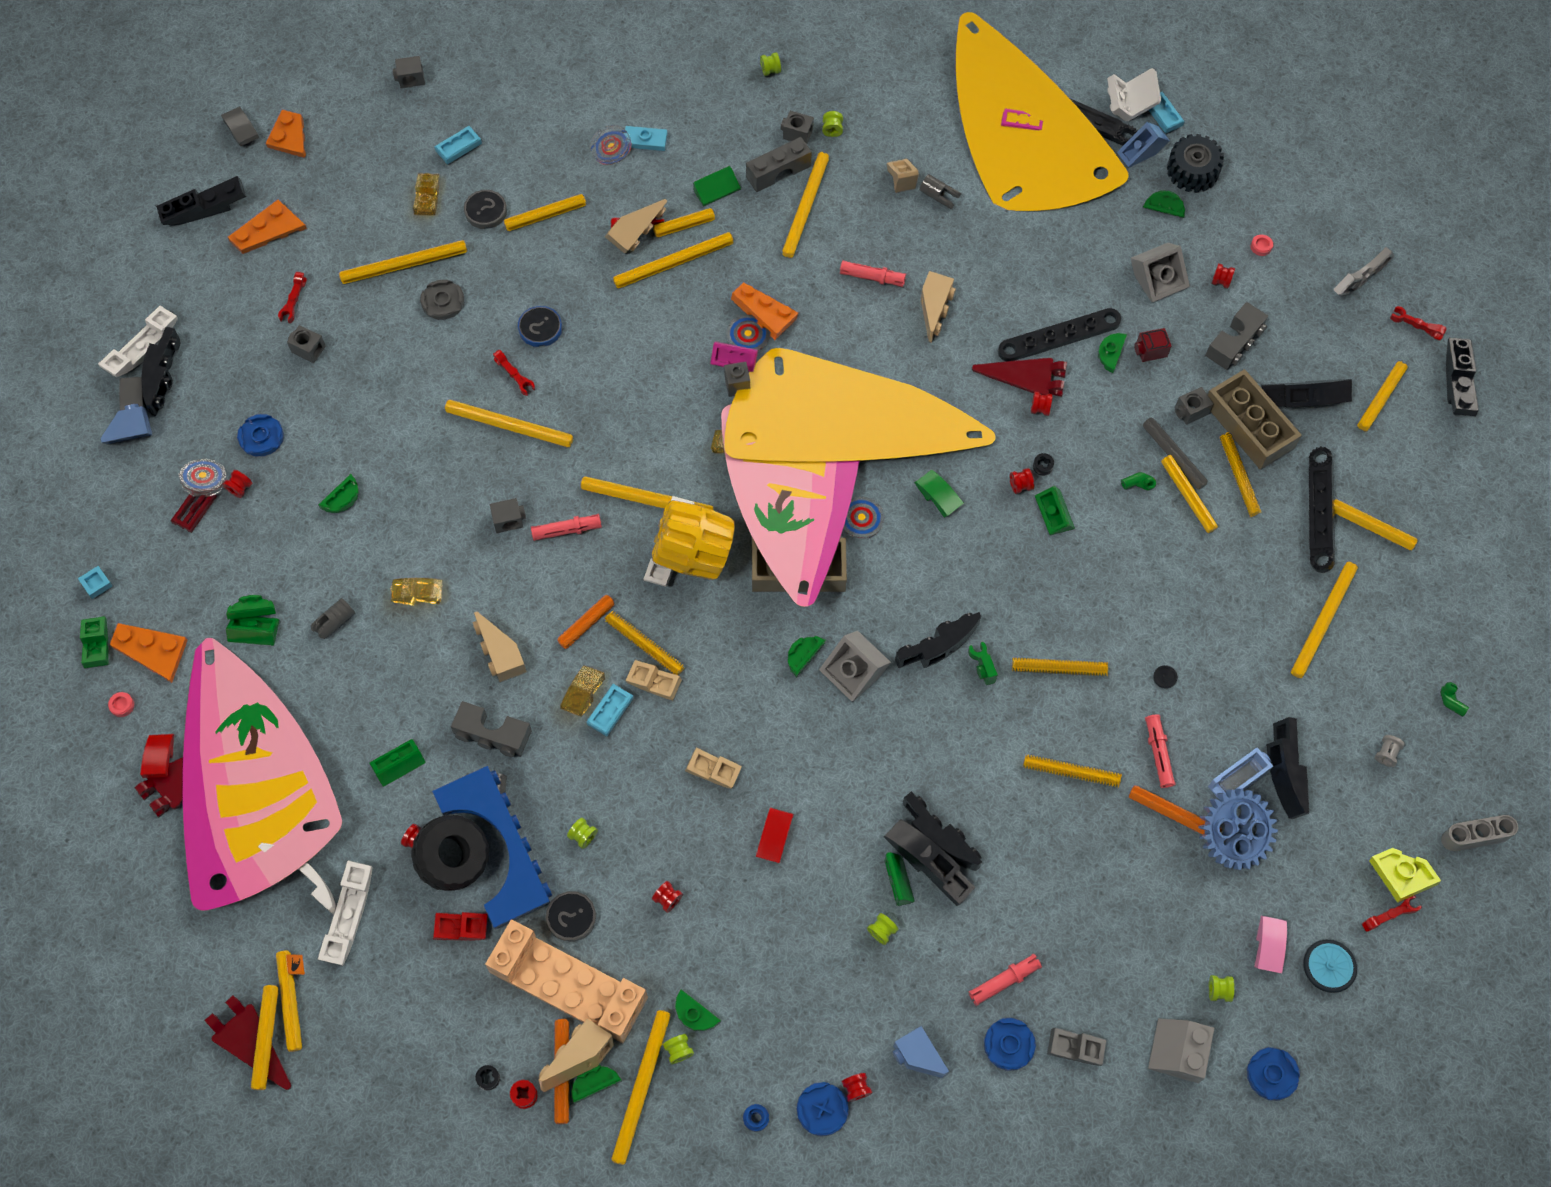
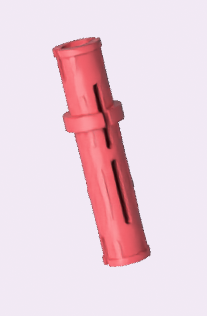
[840,260,906,287]
[531,514,602,541]
[1145,714,1176,788]
[968,954,1042,1006]

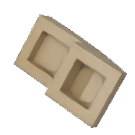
[626,660,682,701]
[685,747,742,789]

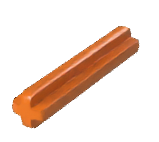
[557,595,614,649]

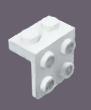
[1107,68,1161,121]

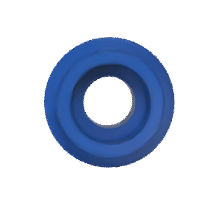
[743,1104,769,1132]

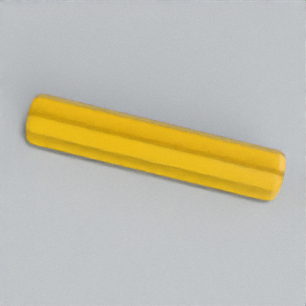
[653,208,715,237]

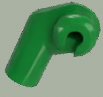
[1121,472,1156,490]
[1440,682,1469,717]

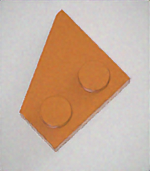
[266,110,306,158]

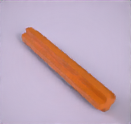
[1129,785,1222,834]
[554,1019,569,1124]

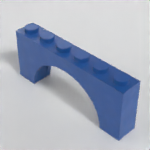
[432,766,552,930]

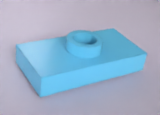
[1148,92,1185,134]
[434,126,482,165]
[623,126,667,151]
[586,684,633,736]

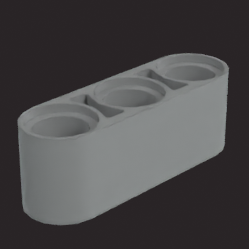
[1441,815,1518,851]

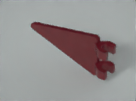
[972,358,1067,397]
[134,757,183,818]
[204,995,291,1090]

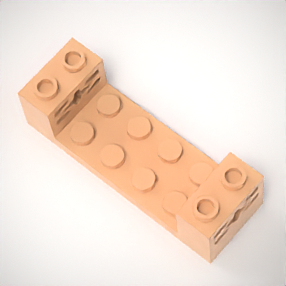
[485,919,648,1043]

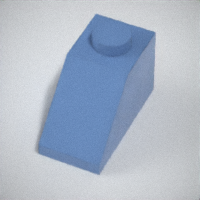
[1117,122,1170,168]
[101,404,152,444]
[892,1026,949,1078]

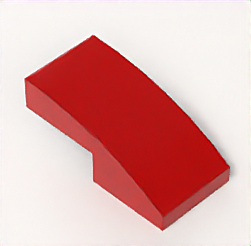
[140,734,174,778]
[756,807,794,863]
[433,912,487,941]

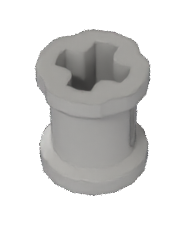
[1375,735,1404,767]

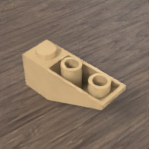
[605,199,667,253]
[921,271,956,342]
[472,612,527,682]
[538,1019,614,1092]

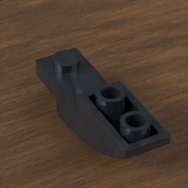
[156,176,246,225]
[141,327,181,416]
[1446,337,1479,417]
[1261,379,1352,407]
[895,612,981,668]
[1266,717,1309,819]
[903,791,982,871]
[883,819,976,906]

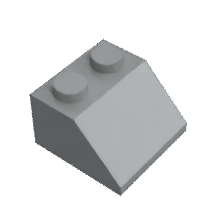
[1130,243,1190,302]
[819,631,891,702]
[1148,1018,1214,1083]

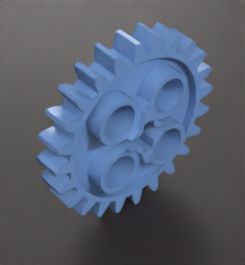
[1198,789,1278,870]

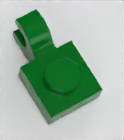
[968,642,998,686]

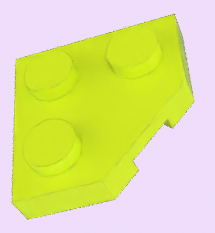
[1369,848,1441,903]

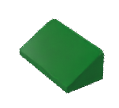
[693,166,741,207]
[1034,485,1075,535]
[226,617,279,646]
[369,739,426,787]
[884,852,915,906]

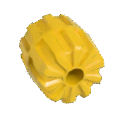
[652,500,734,580]

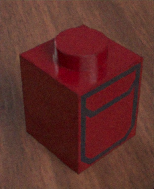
[1134,328,1172,362]

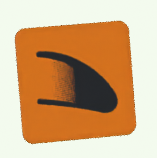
[286,954,305,975]

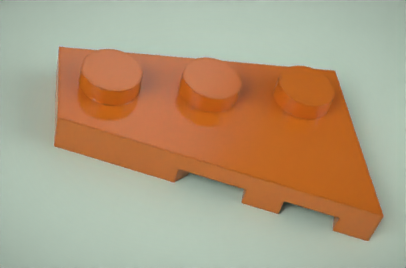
[228,200,307,254]
[731,282,798,340]
[110,623,188,683]

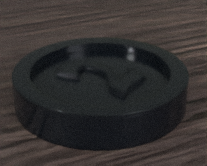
[1153,665,1178,689]

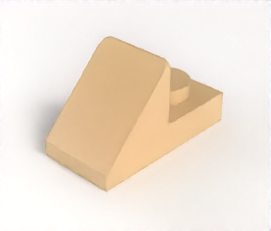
[887,159,919,193]

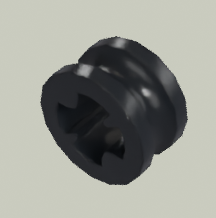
[1033,453,1054,476]
[475,1065,500,1091]

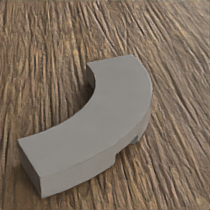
[1333,247,1394,296]

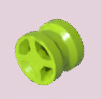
[760,52,781,76]
[822,111,843,137]
[567,817,598,849]
[867,913,899,945]
[1208,975,1234,1002]
[663,1034,694,1064]

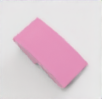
[1254,915,1287,973]

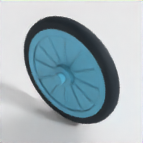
[1303,939,1357,993]

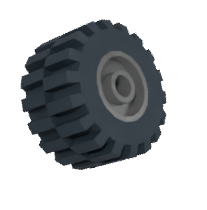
[1167,134,1224,193]

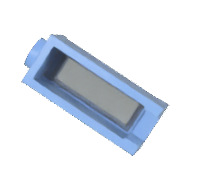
[1208,748,1273,798]

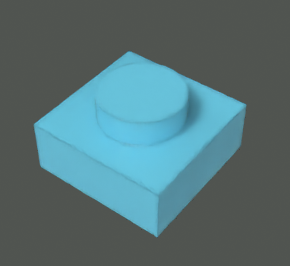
[78,566,113,599]

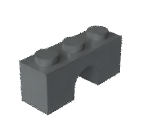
[746,137,812,192]
[1205,301,1268,370]
[451,701,532,757]

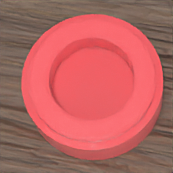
[1250,234,1273,256]
[108,692,134,717]

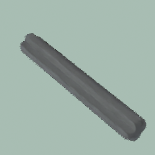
[1143,417,1208,489]

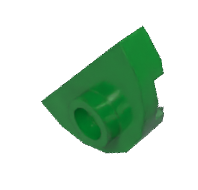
[1143,190,1185,218]
[1098,333,1127,373]
[318,474,359,513]
[226,595,276,620]
[788,636,826,678]
[675,989,721,1031]
[571,1065,622,1104]

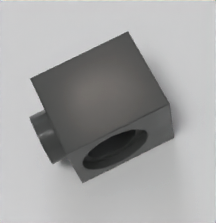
[392,56,425,88]
[781,111,814,145]
[287,325,326,363]
[724,362,750,397]
[1175,387,1214,425]
[489,498,526,533]

